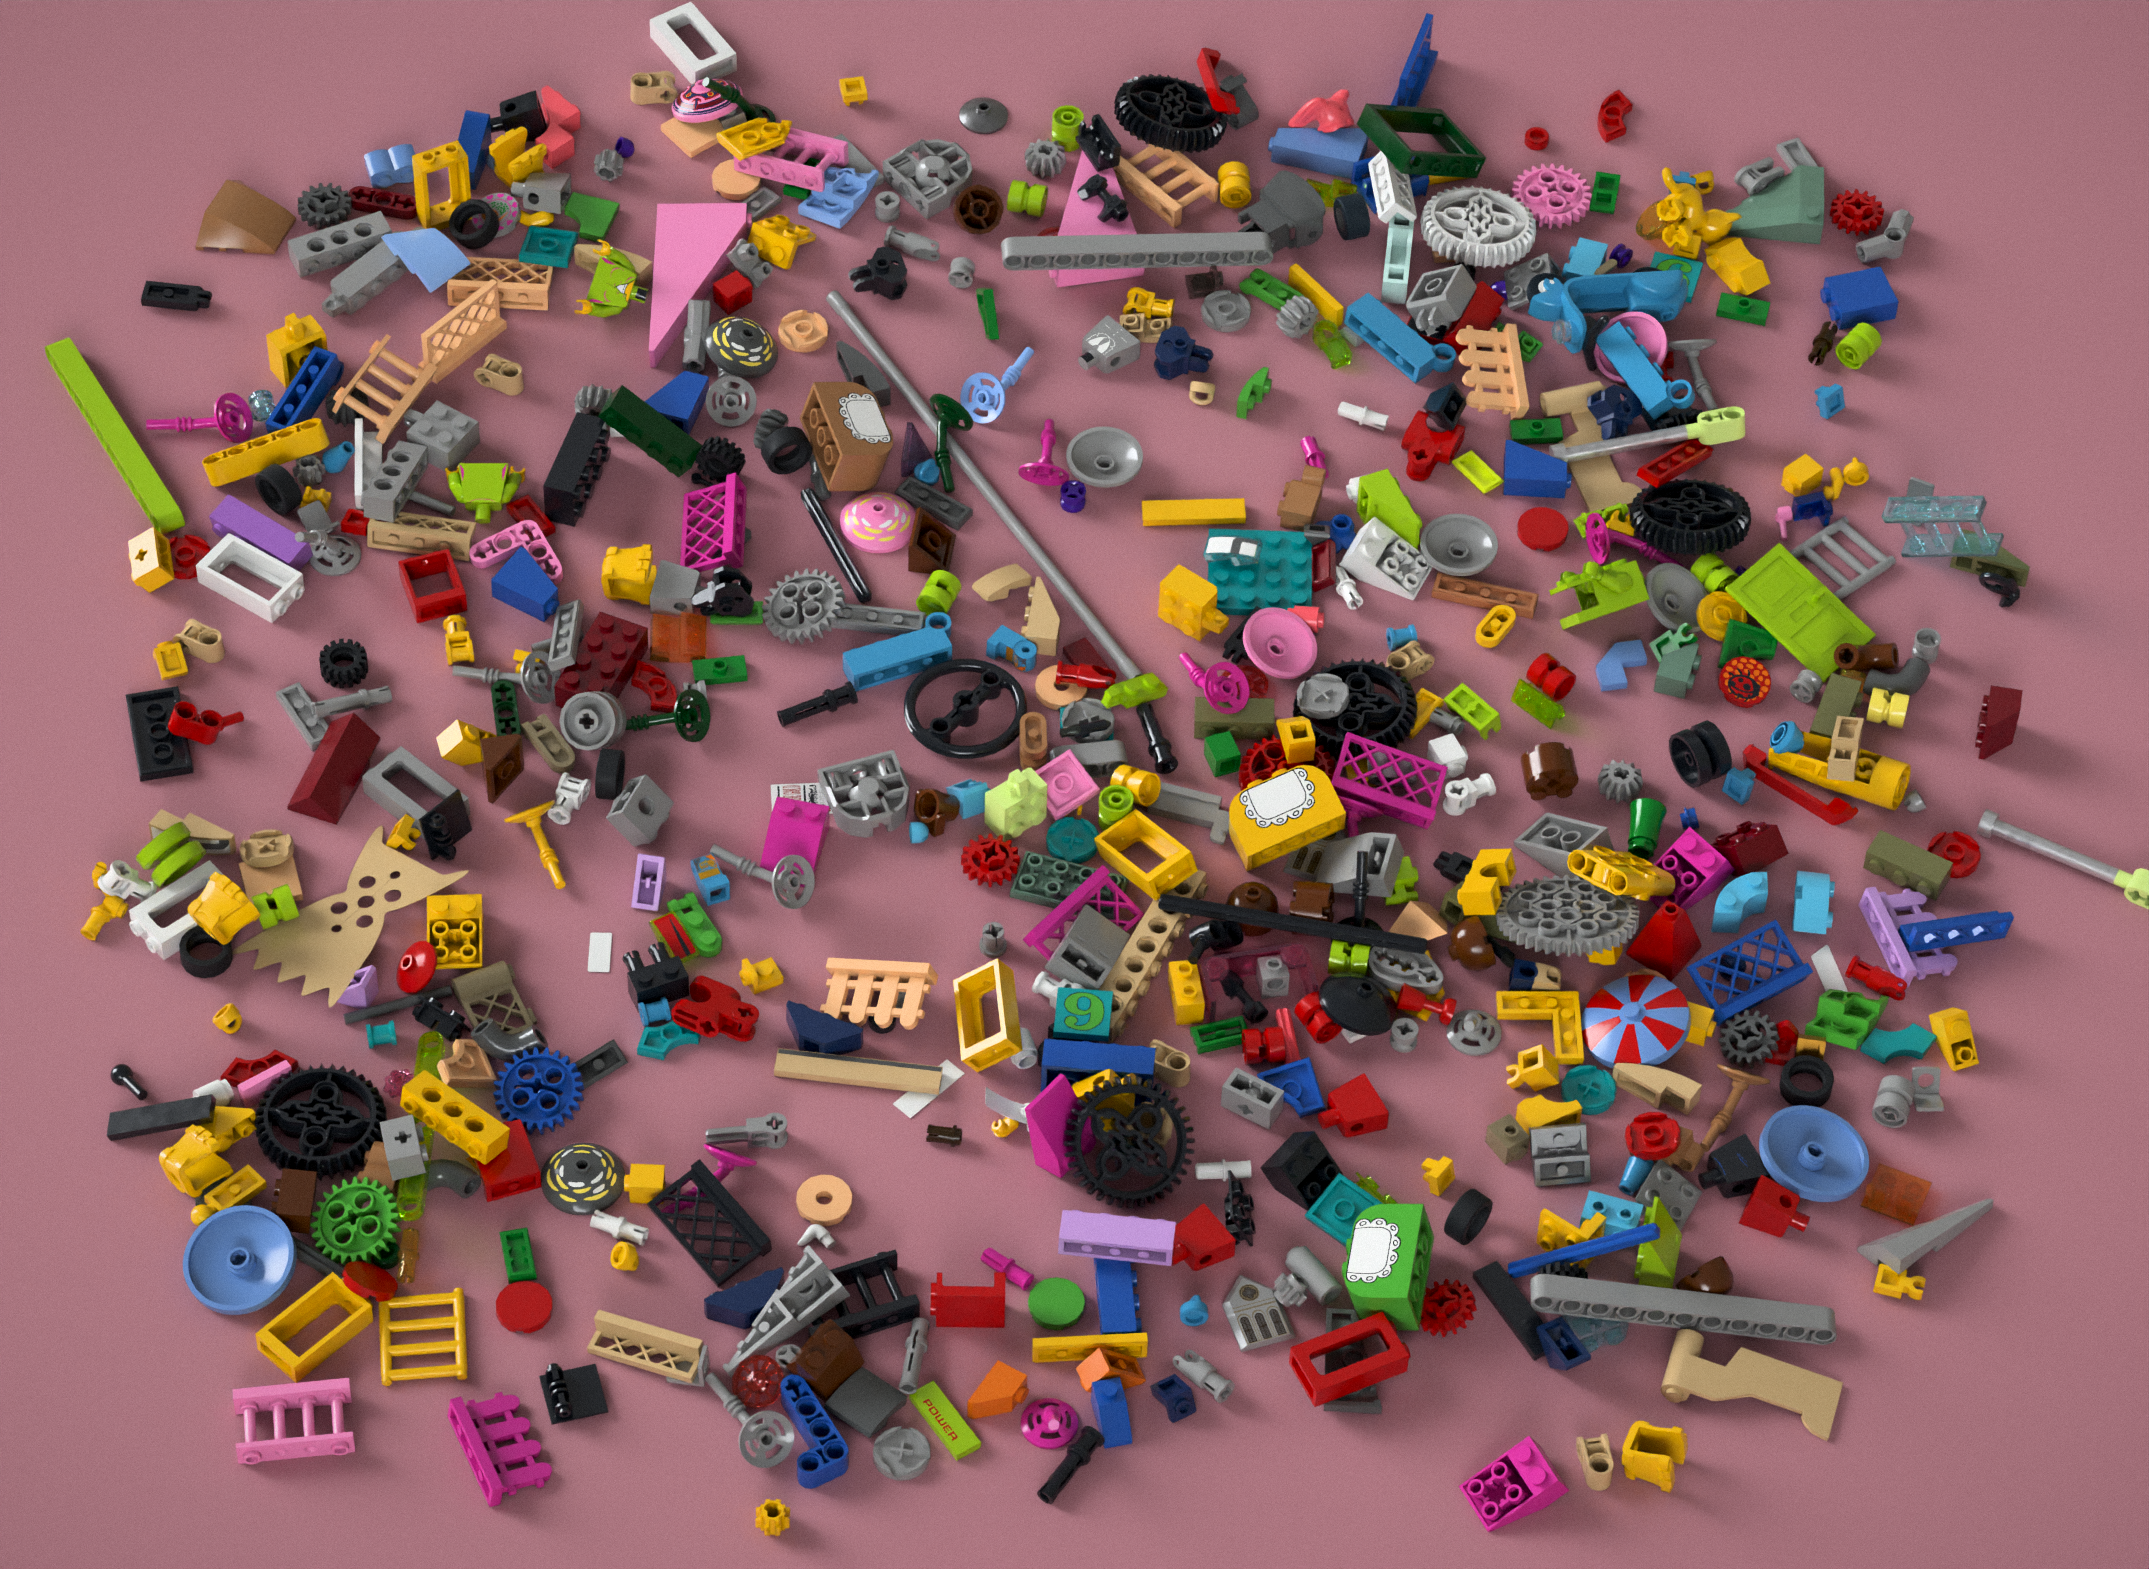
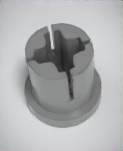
[979,922,1007,958]

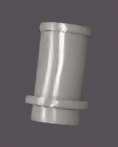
[1429,707,1465,736]

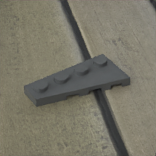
[1324,1308,1382,1414]

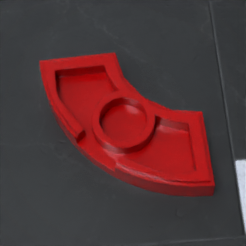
[1597,90,1633,143]
[631,660,678,713]
[220,1049,299,1088]

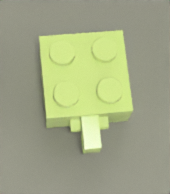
[984,768,1047,842]

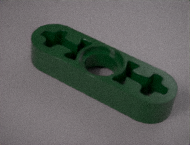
[491,680,521,736]

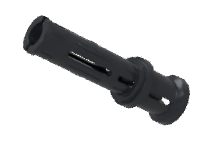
[777,681,858,727]
[1136,703,1178,774]
[1037,1426,1105,1504]

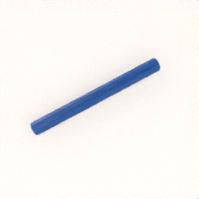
[1508,1223,1661,1278]

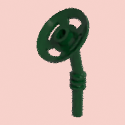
[702,77,776,127]
[929,394,973,493]
[625,689,710,742]

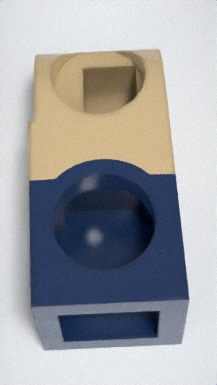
[1508,959,1561,991]

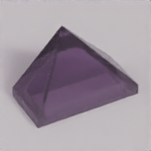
[901,422,933,477]

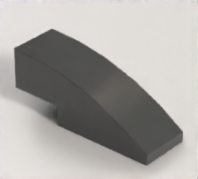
[836,341,891,407]

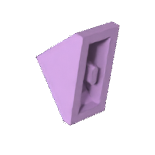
[631,853,667,911]
[328,965,379,1010]

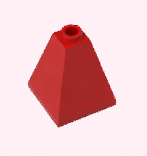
[1626,900,1702,982]

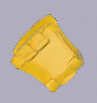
[489,127,547,189]
[601,544,657,605]
[188,871,261,945]
[159,1124,234,1198]
[1622,1421,1688,1493]

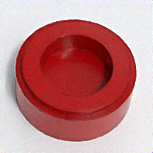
[1524,127,1549,151]

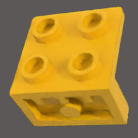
[1536,1208,1607,1269]

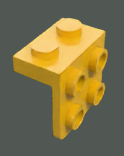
[747,215,817,270]

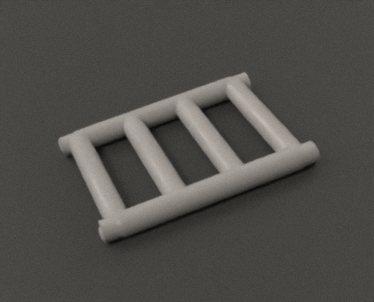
[1790,517,1896,601]

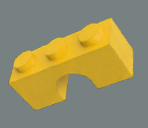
[1457,849,1517,915]

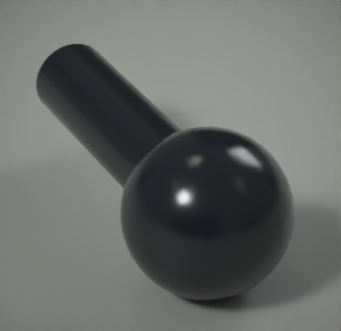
[110,1064,148,1100]

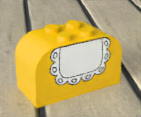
[1229,765,1346,872]

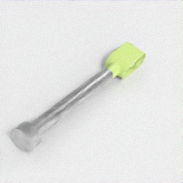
[1549,406,1745,468]
[1977,809,2149,909]

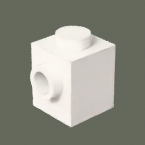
[1427,733,1468,779]

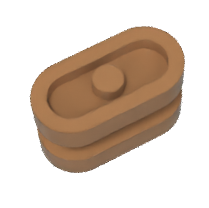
[1019,712,1047,771]

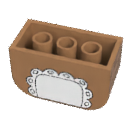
[800,382,893,491]

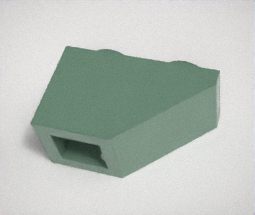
[1654,643,1702,699]

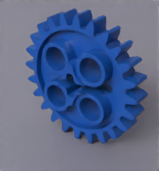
[493,1047,585,1135]

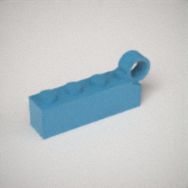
[1344,293,1456,384]
[1596,321,1695,420]
[843,612,952,691]

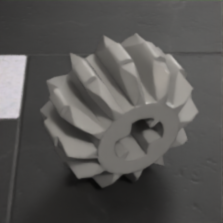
[1025,138,1066,179]
[1276,295,1319,339]
[574,384,612,417]
[1597,759,1643,804]

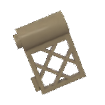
[451,960,537,1034]

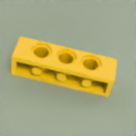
[400,1070,510,1165]

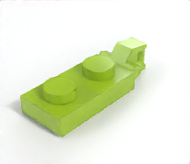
[1101,672,1168,709]

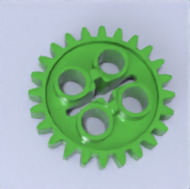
[310,1177,403,1266]

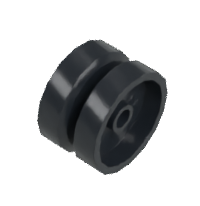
[1669,720,1732,788]

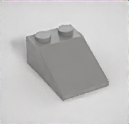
[1513,813,1614,880]

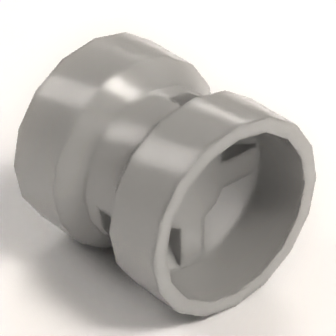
[1912,628,1941,664]

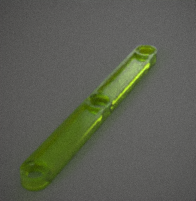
[397,1031,445,1221]

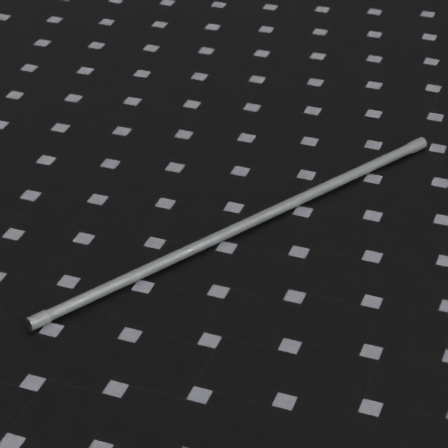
[826,290,1144,680]

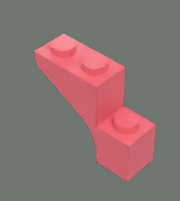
[535,85,581,169]

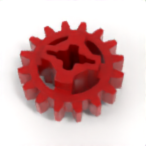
[1829,189,1884,236]
[961,833,1020,887]
[1420,1279,1477,1337]

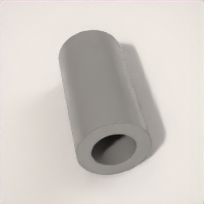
[1285,1246,1342,1306]

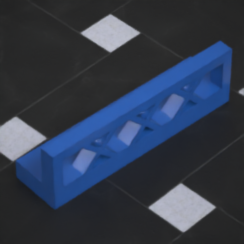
[1898,911,2014,952]

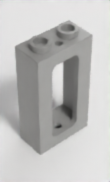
[362,746,470,840]

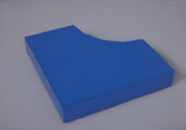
[1257,1057,1326,1118]

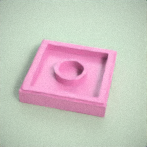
[1035,749,1100,821]

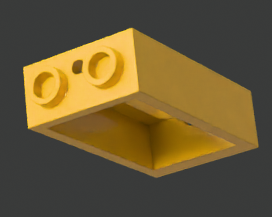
[412,140,472,231]
[1094,809,1198,901]
[953,958,1023,1073]
[255,1272,373,1383]

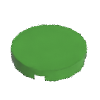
[1028,1277,1085,1331]

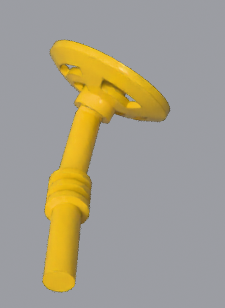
[504,800,566,889]

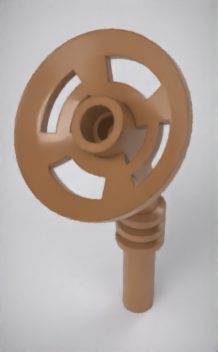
[1700,1064,1771,1152]

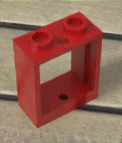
[398,549,467,623]

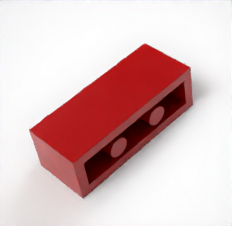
[1441,281,1505,356]

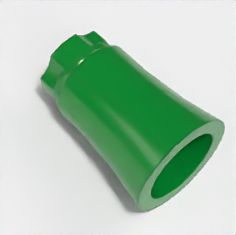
[1628,798,1667,860]

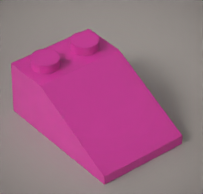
[758,796,830,887]
[1025,1073,1096,1178]

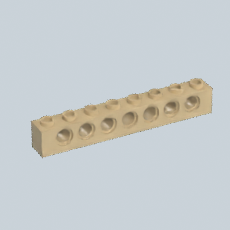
[1099,869,1209,1044]

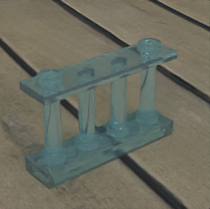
[1881,496,2004,557]

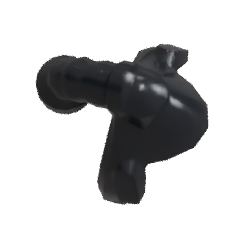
[1979,572,2020,608]

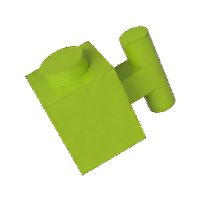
[1382,856,1418,906]

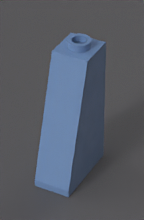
[1268,128,1369,179]

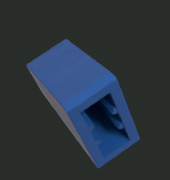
[458,110,492,190]
[644,371,709,435]
[1503,440,1572,499]
[491,547,560,622]

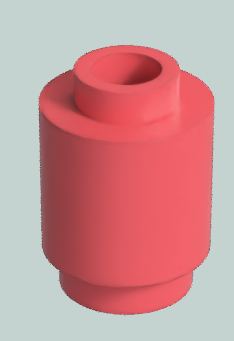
[1287,606,1325,633]

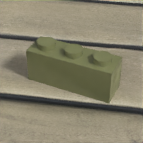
[1809,673,1864,739]
[1194,697,1275,740]
[1863,830,1953,901]

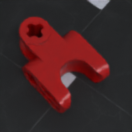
[1401,410,1466,481]
[671,975,759,1042]

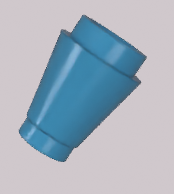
[321,441,355,473]
[1618,1155,1654,1196]

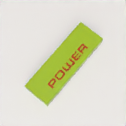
[909,1380,981,1461]

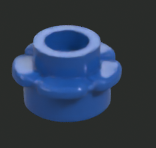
[1680,807,1700,830]

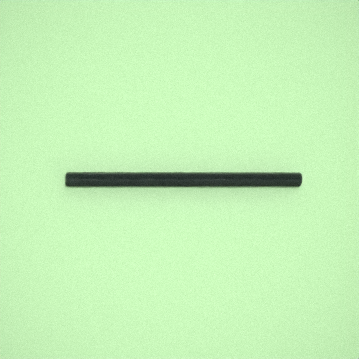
[1158,894,1427,954]

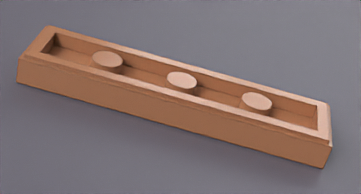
[1431,573,1539,619]

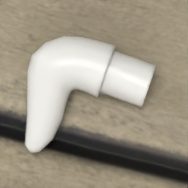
[798,1224,836,1249]

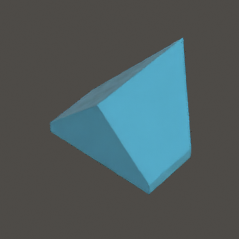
[946,779,991,820]

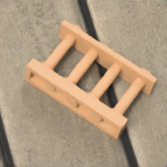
[1113,144,1219,228]
[332,334,438,444]

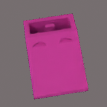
[1649,827,1735,910]
[1459,1436,1569,1532]

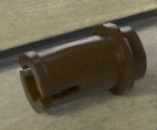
[926,1124,962,1147]

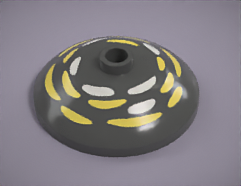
[704,316,778,378]
[541,1143,625,1215]

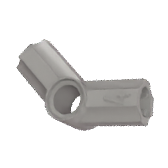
[1856,209,1914,263]
[683,299,711,373]

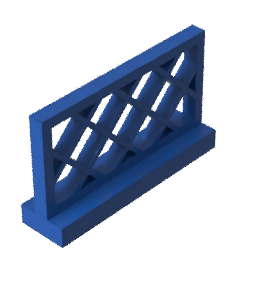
[1391,13,1438,107]
[1686,920,1813,1027]

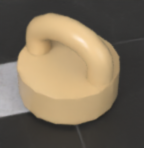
[1189,381,1216,405]

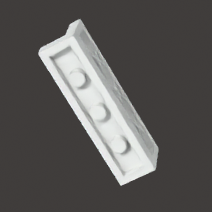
[1368,151,1417,223]
[355,418,383,511]

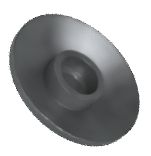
[959,97,1008,134]

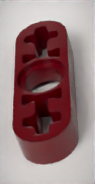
[349,186,417,220]

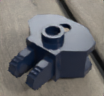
[1154,326,1214,380]
[1587,384,1642,440]

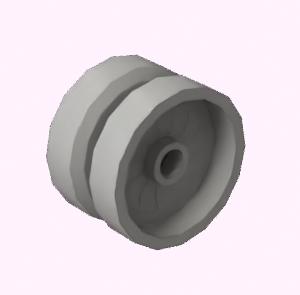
[559,691,627,751]

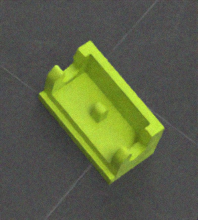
[1444,682,1501,740]

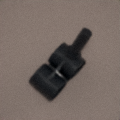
[1188,919,1244,964]

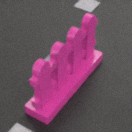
[447,1392,552,1507]

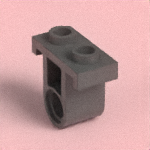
[1219,73,1259,130]

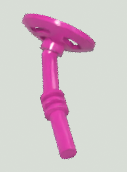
[146,393,253,443]
[1018,419,1069,486]
[1586,513,1683,567]
[1179,652,1249,714]
[1338,796,1383,838]
[659,1143,757,1222]
[1021,1398,1078,1449]

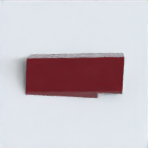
[287,713,380,825]

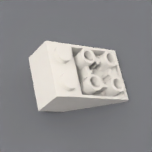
[1339,517,1433,600]

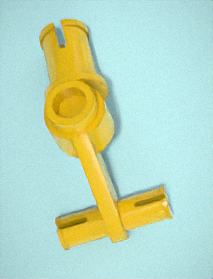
[80,862,129,941]

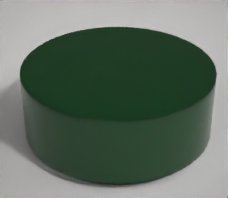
[372,1241,401,1269]

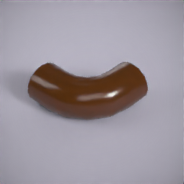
[1834,643,1899,671]

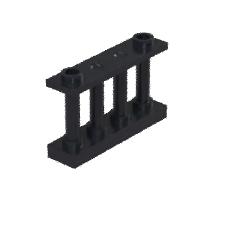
[808,1249,920,1340]

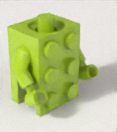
[1549,558,1650,630]

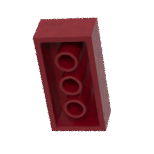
[554,612,649,708]

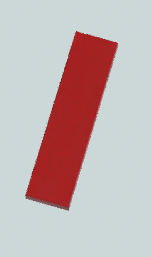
[1636,438,1714,488]

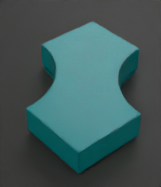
[637,1020,701,1060]
[1860,1023,1937,1064]

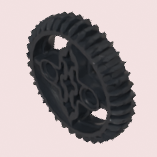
[1114,74,1227,153]
[1629,478,1751,556]
[1293,658,1417,763]
[254,1063,387,1181]
[1063,1076,1195,1208]

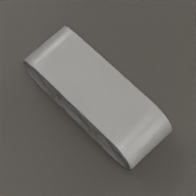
[1049,740,1129,778]

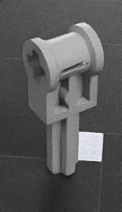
[705,1113,788,1149]

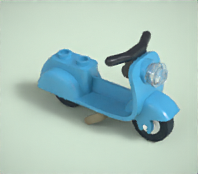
[1527,259,1688,371]

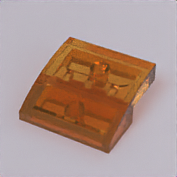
[650,612,707,663]

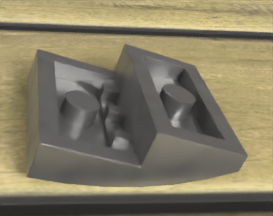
[1529,1123,1591,1187]

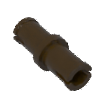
[1808,321,1838,366]

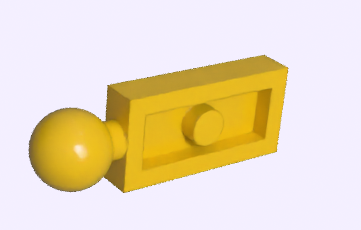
[191,1164,267,1226]

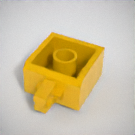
[266,313,328,388]
[1158,564,1229,641]

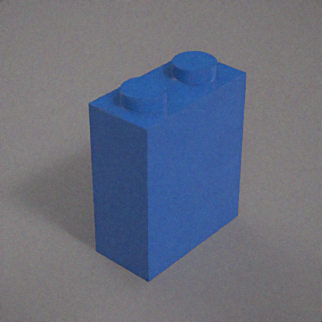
[1820,266,1899,330]

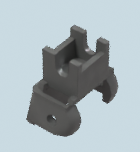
[1238,170,1325,254]

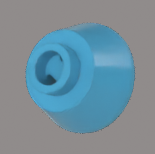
[1770,721,1804,754]

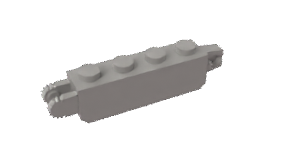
[322,226,425,318]

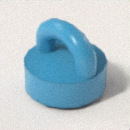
[914,458,939,486]
[1180,1295,1209,1326]

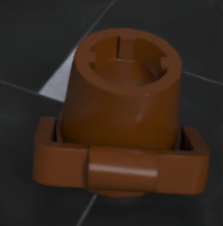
[914,788,960,837]

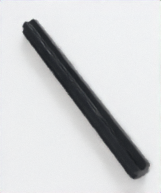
[800,488,872,604]

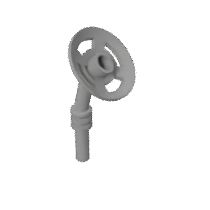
[1668,339,1719,411]
[706,367,757,427]
[295,530,361,576]
[452,651,561,704]
[710,844,815,909]
[1446,1010,1501,1056]
[705,1372,794,1468]

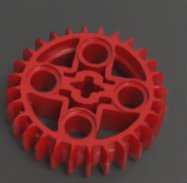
[1239,735,1335,791]

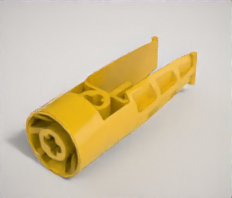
[1768,731,1911,811]

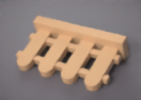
[1456,323,1530,420]
[820,958,938,1030]

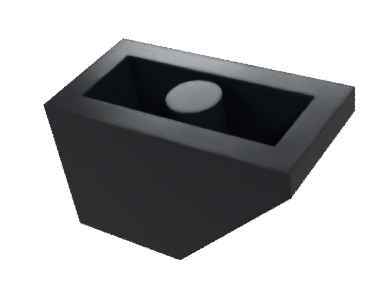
[1423,382,1467,431]

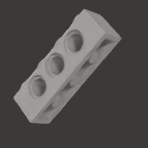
[287,211,392,278]
[360,440,428,523]

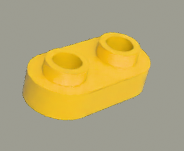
[1475,605,1516,648]

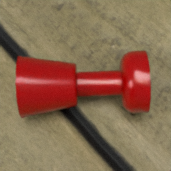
[1396,983,1457,1026]

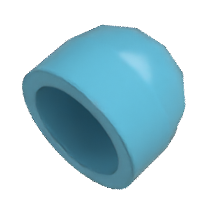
[909,822,929,844]

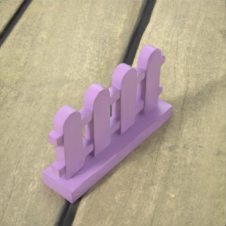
[1858,887,1958,987]

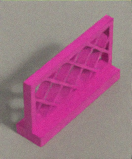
[680,472,747,572]
[1331,732,1448,829]
[1023,865,1144,961]

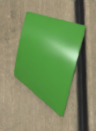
[1804,989,1889,1050]

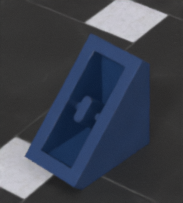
[1537,1316,1591,1371]

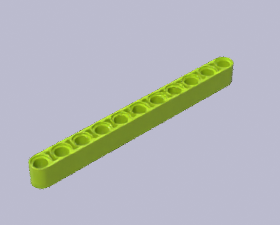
[45,337,185,535]

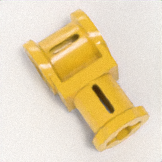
[1123,287,1175,320]
[443,615,474,666]

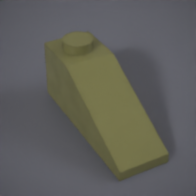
[1950,529,2030,587]

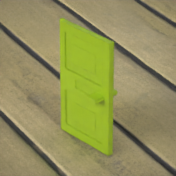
[1725,543,1876,683]

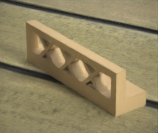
[367,512,476,561]
[587,1310,704,1384]

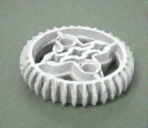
[1420,185,1537,268]

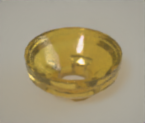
[1636,200,1675,240]

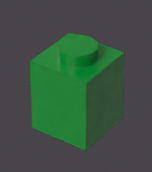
[1204,731,1241,778]

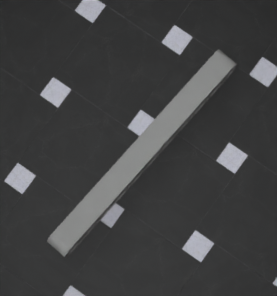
[1001,232,1273,271]
[1530,1274,1837,1345]

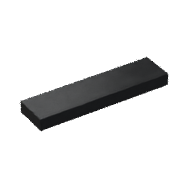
[107,1094,216,1141]
[1473,1261,1545,1361]

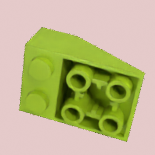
[1356,468,1422,550]
[1634,1196,1682,1289]

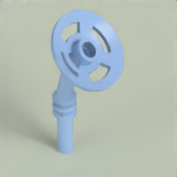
[960,347,1034,423]

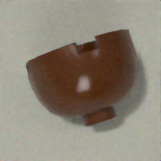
[953,184,1004,235]
[1226,882,1279,937]
[1447,915,1496,971]
[1675,1256,1734,1295]

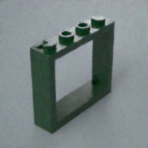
[1357,103,1486,178]

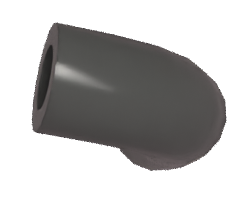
[1862,658,1930,696]
[471,1018,548,1062]
[402,1159,481,1199]

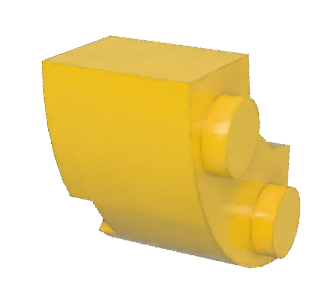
[1704,237,1770,295]

